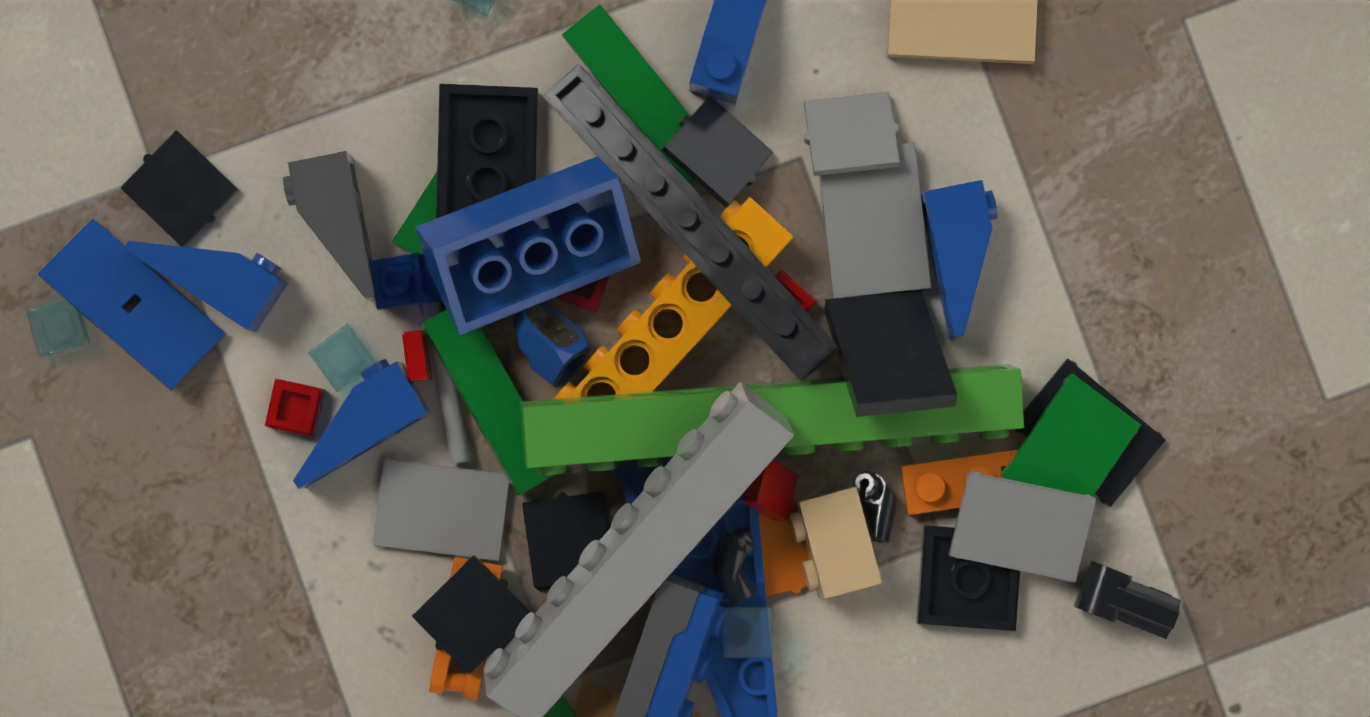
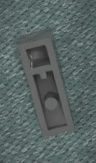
[283,151,381,301]

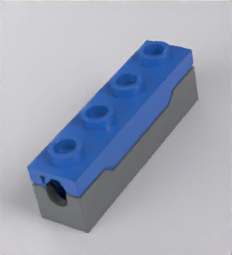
[614,574,728,717]

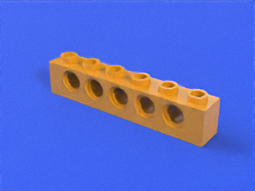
[553,197,794,399]

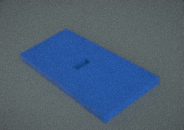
[38,219,225,391]

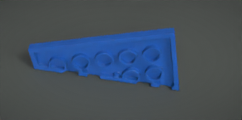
[613,456,778,717]

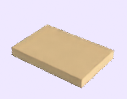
[887,0,1038,64]

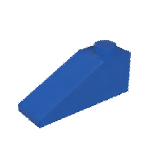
[689,0,766,105]
[921,180,998,339]
[123,241,288,332]
[293,359,432,489]

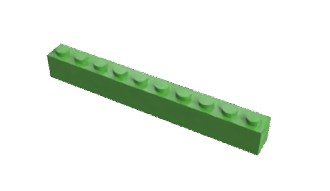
[520,364,1024,475]

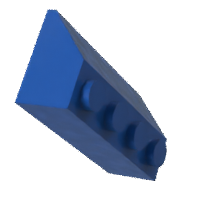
[415,156,641,336]

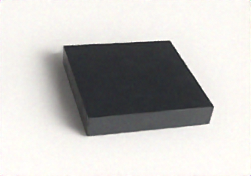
[916,525,1020,631]

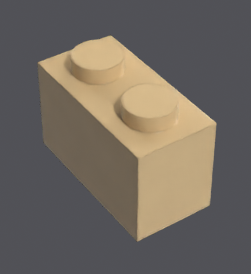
[789,486,882,599]

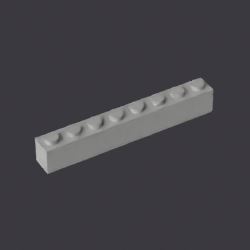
[484,381,794,717]

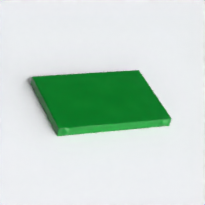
[1000,374,1141,497]

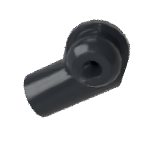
[853,471,897,543]
[712,528,755,606]

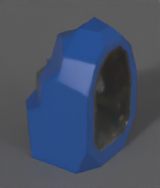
[513,303,591,388]

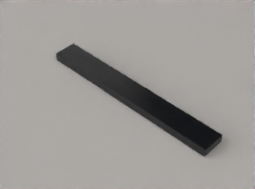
[543,64,839,382]

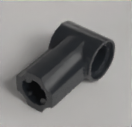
[1073,561,1181,639]

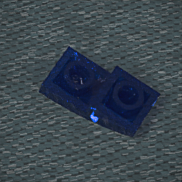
[369,253,443,310]

